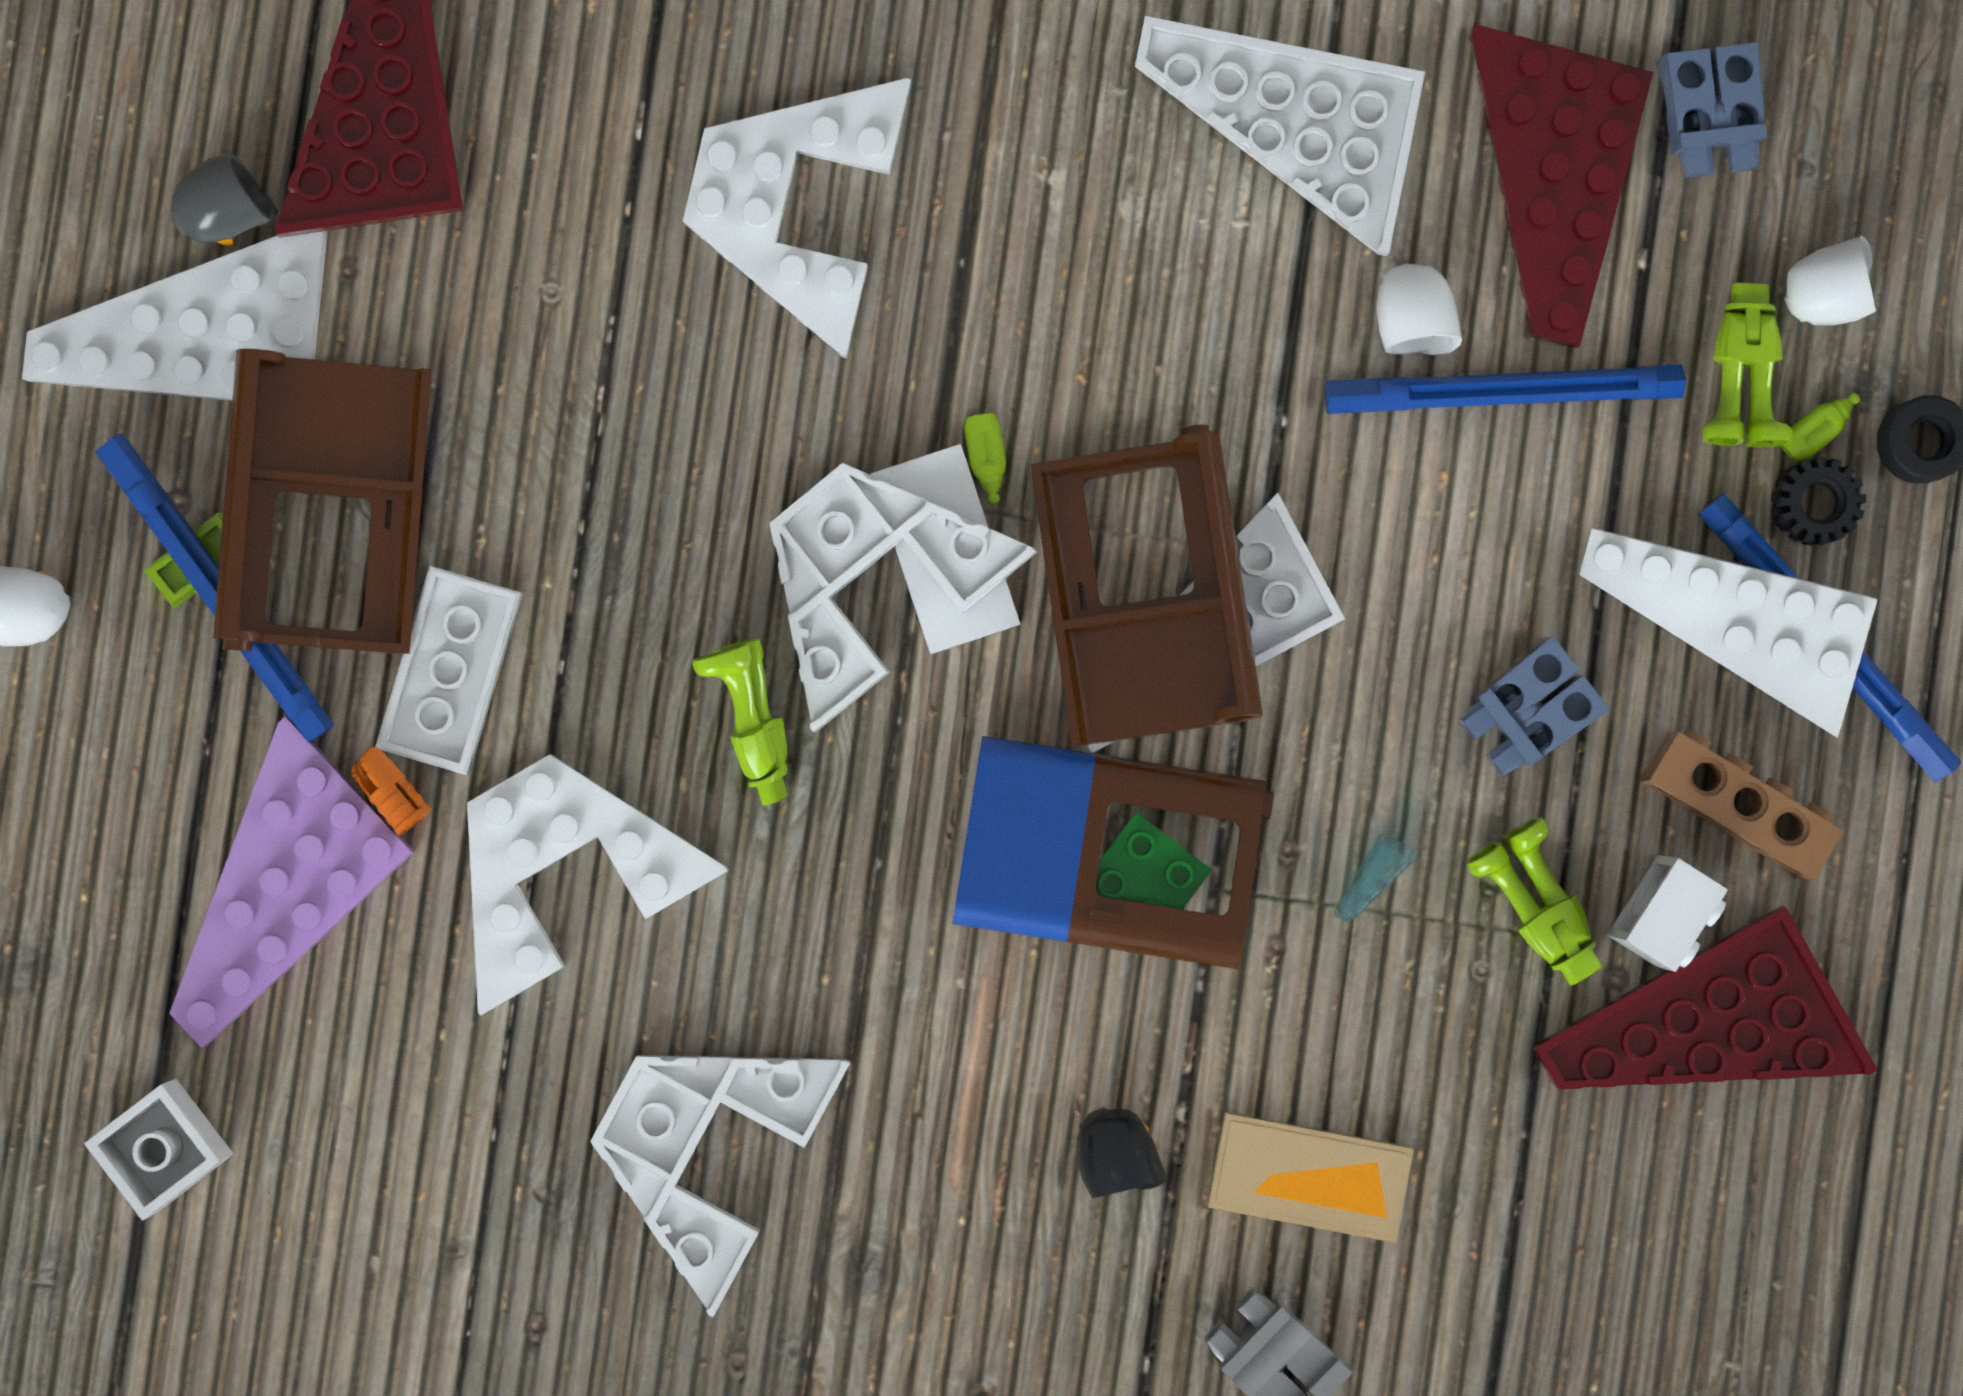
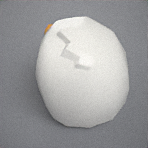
[1784,236,1876,325]
[1376,263,1462,355]
[0,566,71,646]

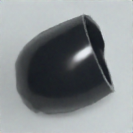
[1077,1107,1167,1198]

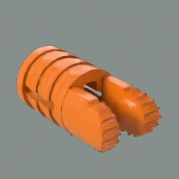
[351,746,433,836]

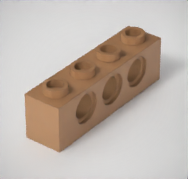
[1639,728,1844,881]

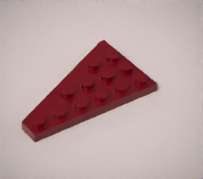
[275,0,464,238]
[1469,24,1653,349]
[1532,906,1878,1090]

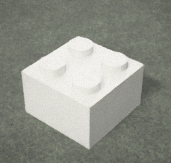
[1607,855,1728,972]
[84,1079,233,1221]

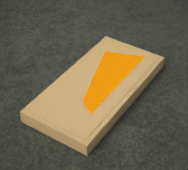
[1207,1111,1414,1243]

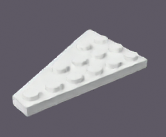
[1135,16,1425,256]
[22,231,328,401]

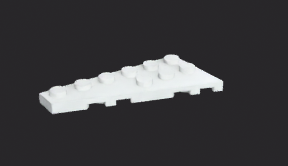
[1087,493,1345,753]
[1579,527,1878,738]

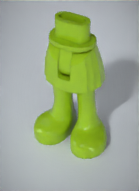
[1702,283,1793,448]
[692,638,788,806]
[1466,817,1602,986]

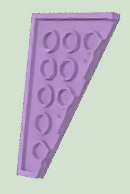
[169,716,415,1048]

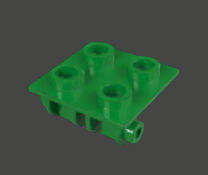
[1096,812,1212,909]

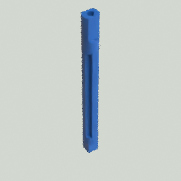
[1324,364,1686,414]
[95,434,335,743]
[1698,492,1961,783]

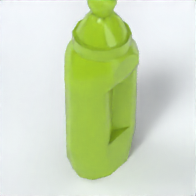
[1780,393,1860,464]
[964,413,1007,504]

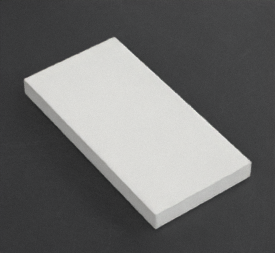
[871,444,1021,655]
[375,566,523,775]

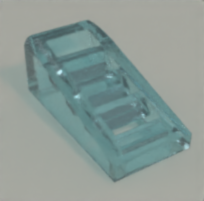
[1334,834,1419,923]

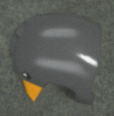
[171,152,279,246]

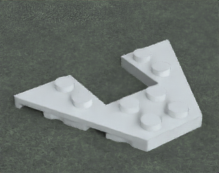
[683,78,911,358]
[769,463,1037,732]
[467,754,729,1016]
[590,1055,851,1317]

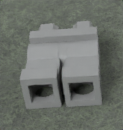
[1205,1288,1353,1396]

